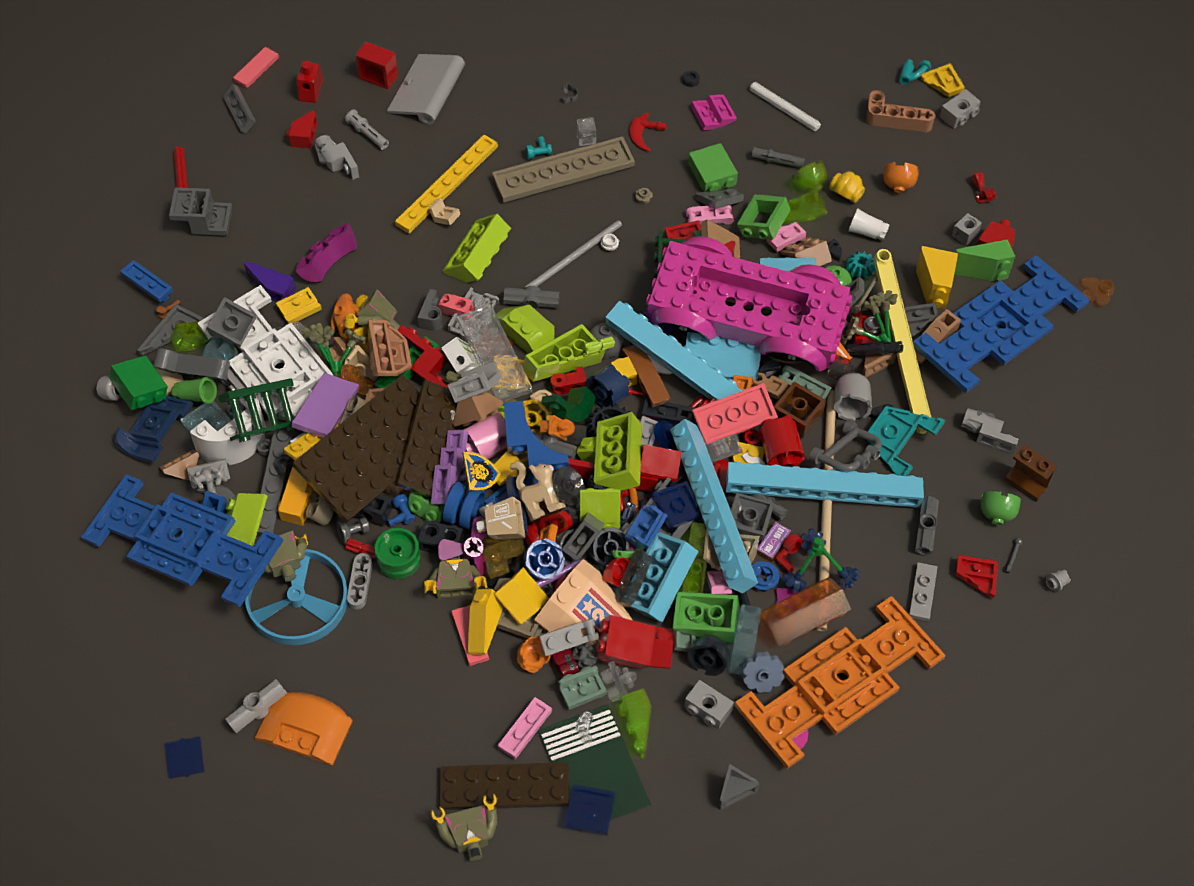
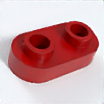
[539,511,573,534]

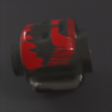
[826,355,854,380]

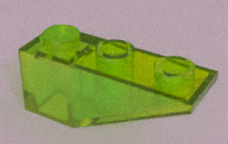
[618,688,651,759]

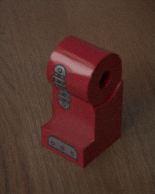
[551,648,579,678]

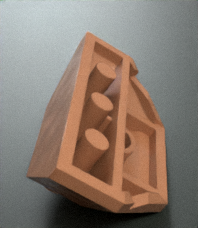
[368,320,412,376]

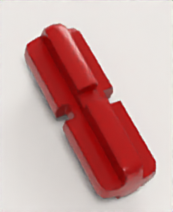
[345,538,376,559]

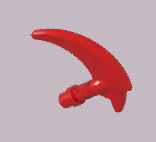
[630,113,667,152]

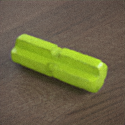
[583,336,615,354]

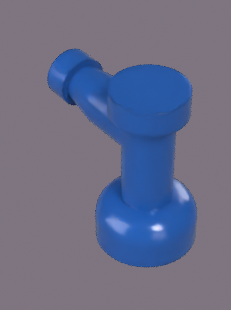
[388,494,416,527]

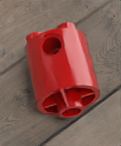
[759,415,805,467]

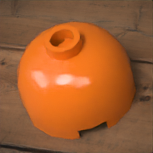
[883,162,919,193]

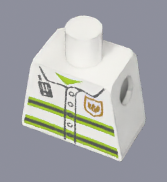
[441,337,481,375]

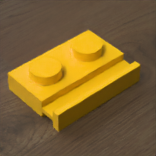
[276,287,322,324]

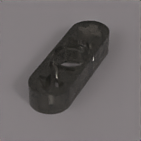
[615,550,651,607]

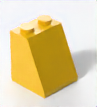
[916,246,958,309]

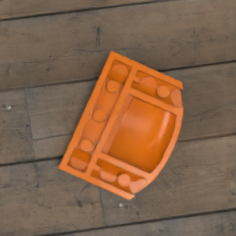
[255,692,353,766]

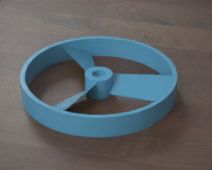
[245,549,348,645]

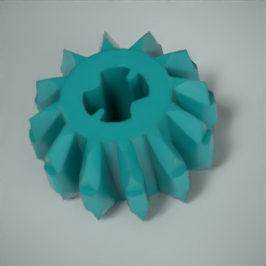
[846,251,876,279]

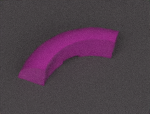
[296,223,357,282]

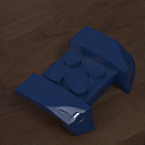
[115,396,194,463]

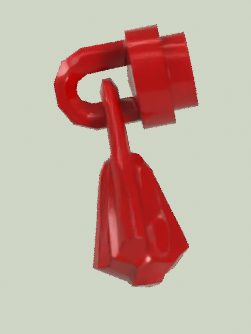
[971,172,997,203]

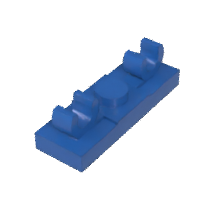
[120,260,173,303]

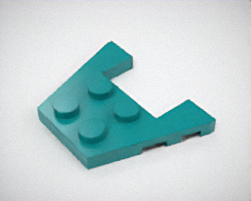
[867,406,945,476]

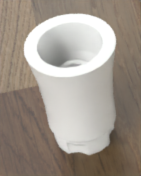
[848,209,889,241]

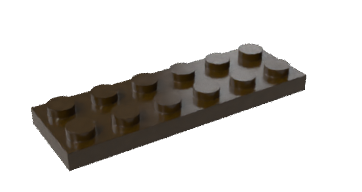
[396,379,458,499]
[440,762,569,810]

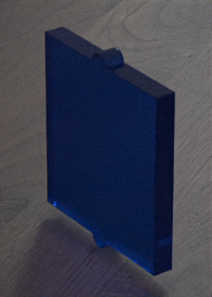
[165,736,205,779]

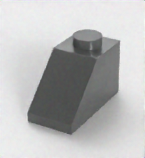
[562,512,604,561]

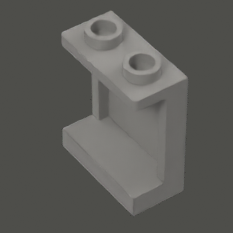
[448,361,502,403]

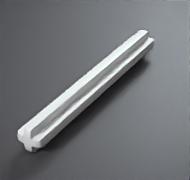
[750,82,821,131]

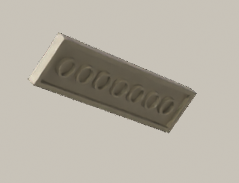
[492,136,635,203]

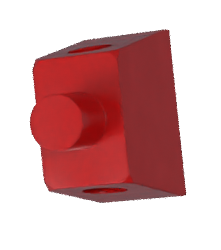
[297,61,323,103]
[977,219,1015,248]

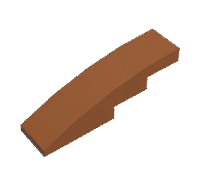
[622,345,670,407]

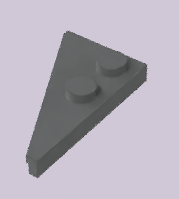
[137,304,205,356]

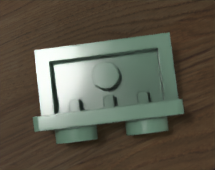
[559,666,607,710]

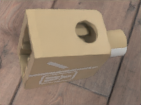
[476,497,525,540]

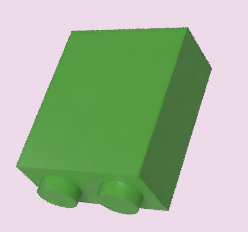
[688,143,738,192]

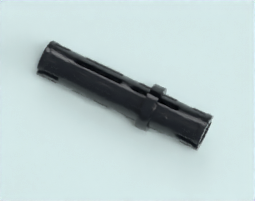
[847,340,904,356]

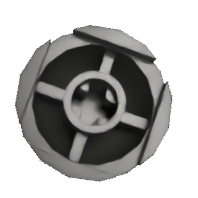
[589,322,624,360]

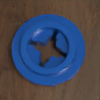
[752,561,780,591]

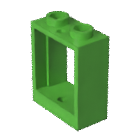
[737,194,790,240]

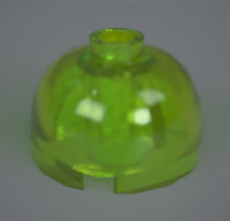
[791,160,828,193]

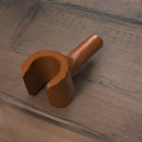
[156,300,181,318]

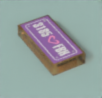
[756,521,793,562]

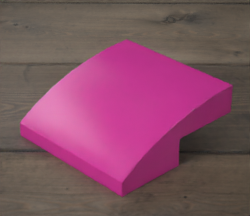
[690,94,737,130]

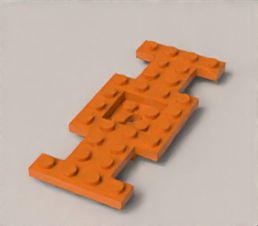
[734,596,946,769]

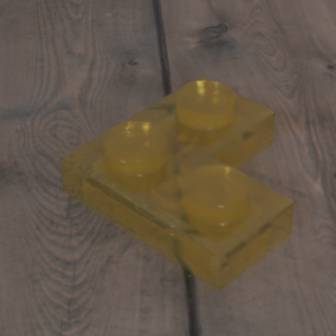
[483,538,525,579]

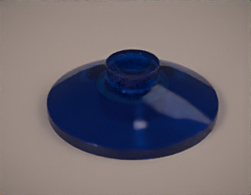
[653,421,678,451]

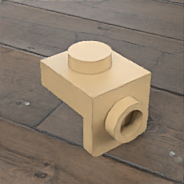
[429,198,460,225]

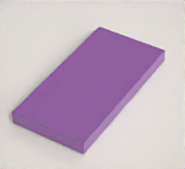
[292,373,359,438]

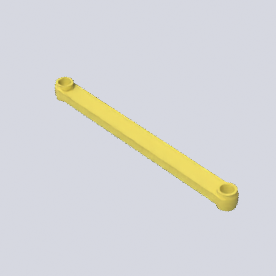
[874,249,931,434]

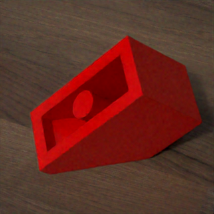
[287,111,318,149]

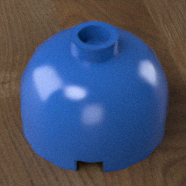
[523,539,565,580]

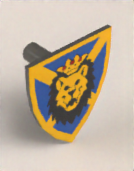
[459,452,501,491]

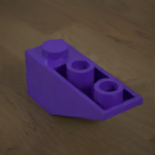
[244,261,296,302]

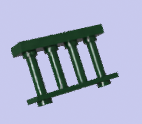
[218,378,296,443]

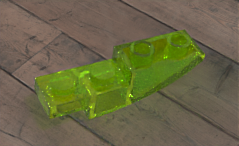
[683,522,707,593]

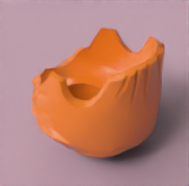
[517,636,551,673]

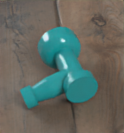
[526,137,552,159]

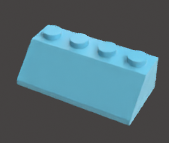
[686,332,761,381]
[621,532,698,623]

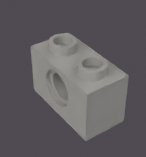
[940,90,981,129]
[684,680,734,729]

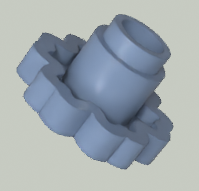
[742,652,784,693]

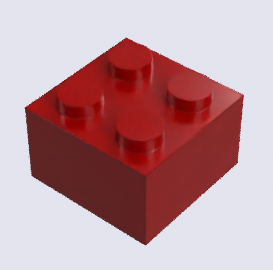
[356,42,398,90]

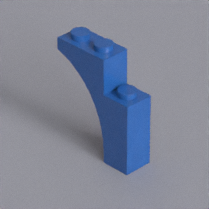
[504,401,570,473]

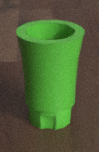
[172,377,217,403]

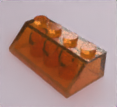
[758,577,851,646]

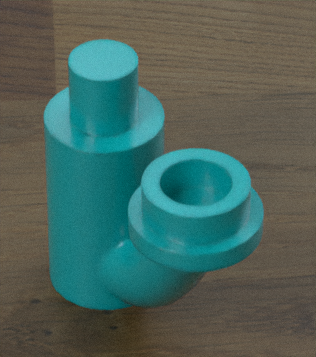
[899,59,931,85]

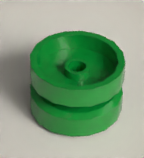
[375,528,421,579]

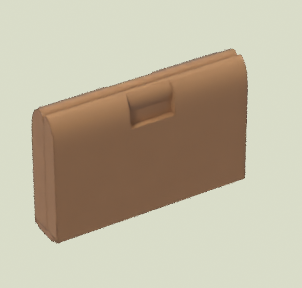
[701,219,740,259]

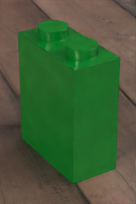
[109,355,168,410]

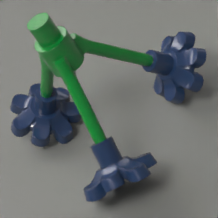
[782,529,860,593]

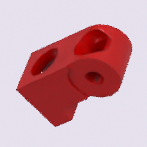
[551,366,587,395]

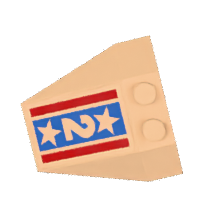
[534,559,632,648]

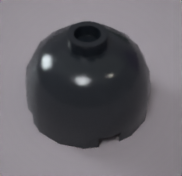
[588,527,629,567]
[687,635,730,676]

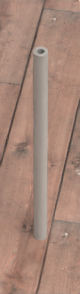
[524,220,622,289]

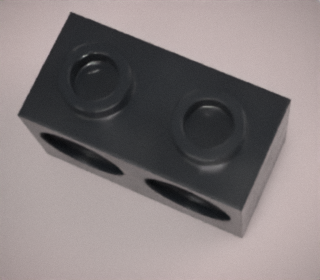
[418,520,464,554]

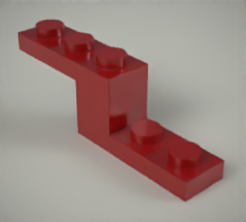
[398,325,449,389]

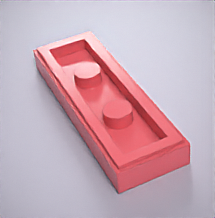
[233,47,279,89]
[452,605,489,666]

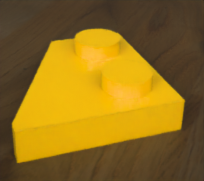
[921,63,965,97]

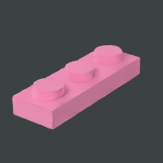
[498,697,552,759]

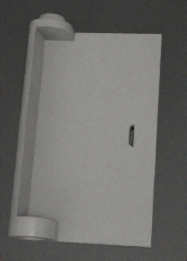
[387,54,465,125]

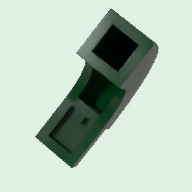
[541,387,596,422]

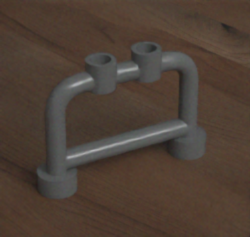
[809,420,882,472]

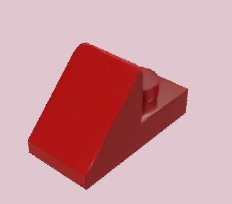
[650,627,674,670]

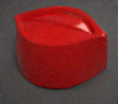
[602,557,632,587]

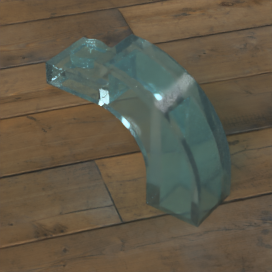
[729,605,762,675]

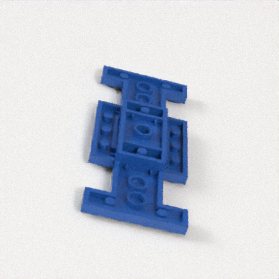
[913,255,1090,393]
[81,474,284,607]

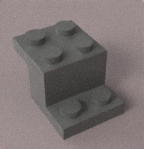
[169,188,233,236]

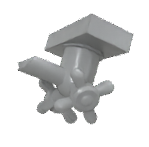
[187,459,230,494]

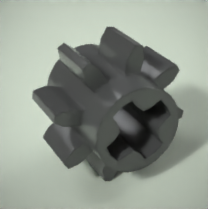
[573,642,597,668]

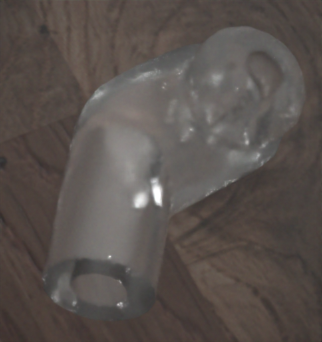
[575,712,593,744]

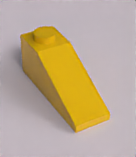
[468,589,504,655]

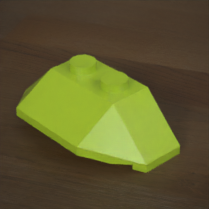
[490,305,554,354]

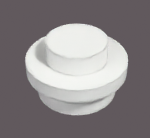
[601,234,619,251]

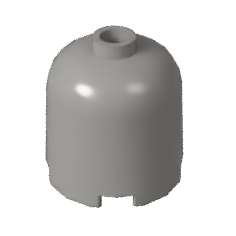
[833,373,872,421]

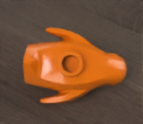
[331,293,360,339]

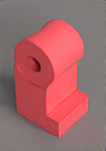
[437,294,474,323]

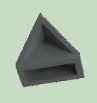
[719,764,759,810]

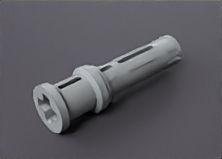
[345,109,389,150]

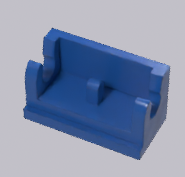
[624,504,668,550]

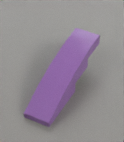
[431,430,468,505]

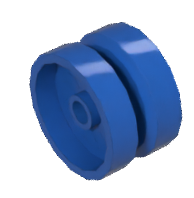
[443,481,486,531]

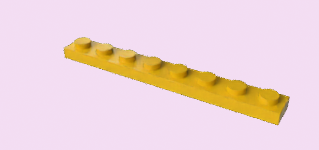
[395,135,498,234]

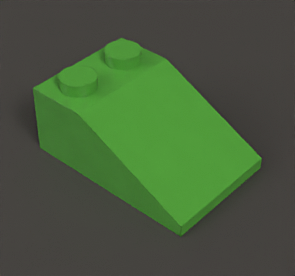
[954,240,1015,281]
[673,592,739,643]

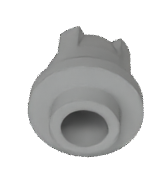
[1046,570,1071,592]

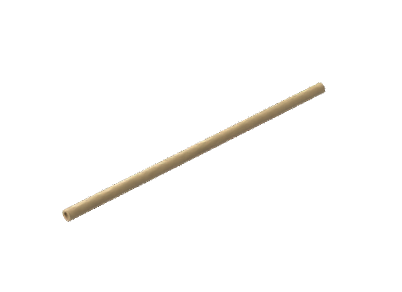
[817,390,836,632]

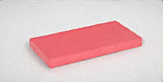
[692,383,778,446]

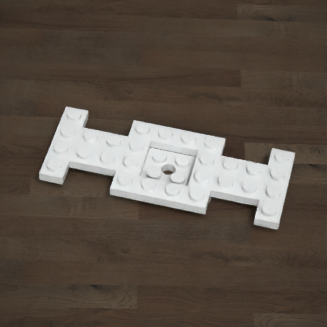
[198,285,333,443]

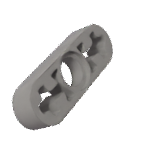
[347,553,373,610]

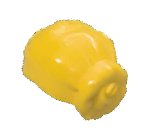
[829,171,865,203]

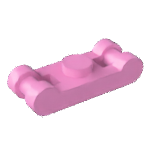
[686,205,734,225]

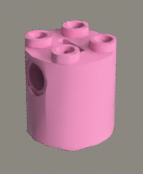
[464,412,508,460]

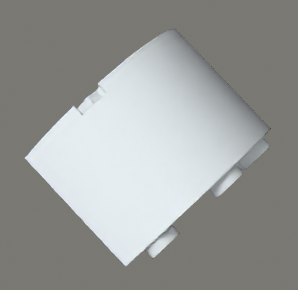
[190,385,266,465]

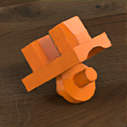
[540,415,575,441]

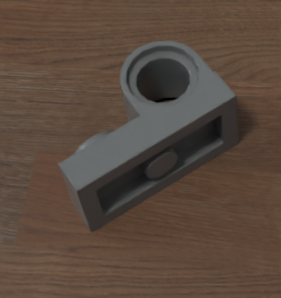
[418,289,443,331]

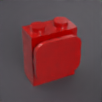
[596,615,656,669]

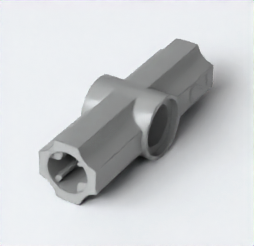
[225,679,287,733]

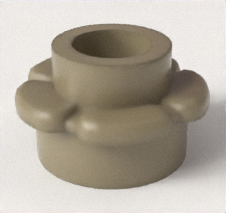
[636,188,653,204]

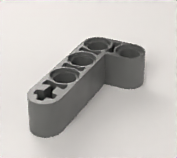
[153,348,230,381]

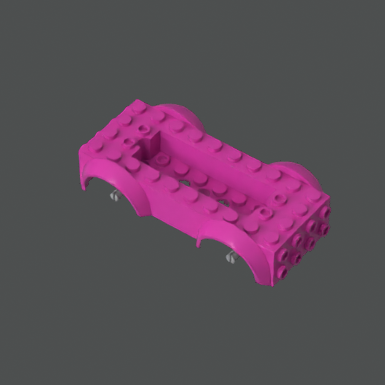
[646,236,853,371]

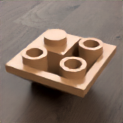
[780,237,832,266]
[453,392,504,427]

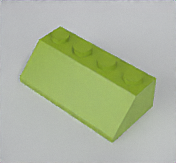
[442,214,511,283]
[594,412,642,491]
[226,493,268,546]

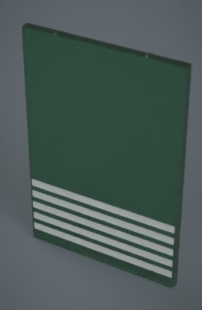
[538,704,651,833]

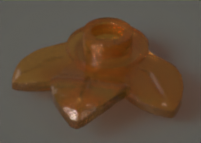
[1081,277,1115,306]

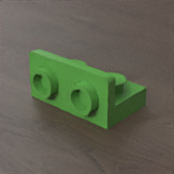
[407,492,445,523]

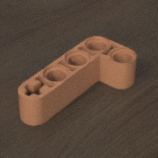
[866,90,935,132]

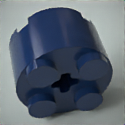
[586,364,630,407]

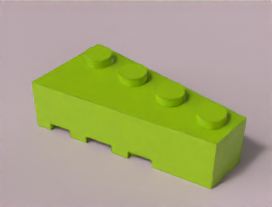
[521,324,606,382]

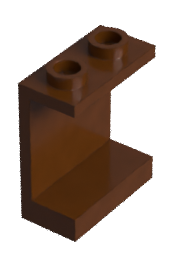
[1004,444,1057,502]

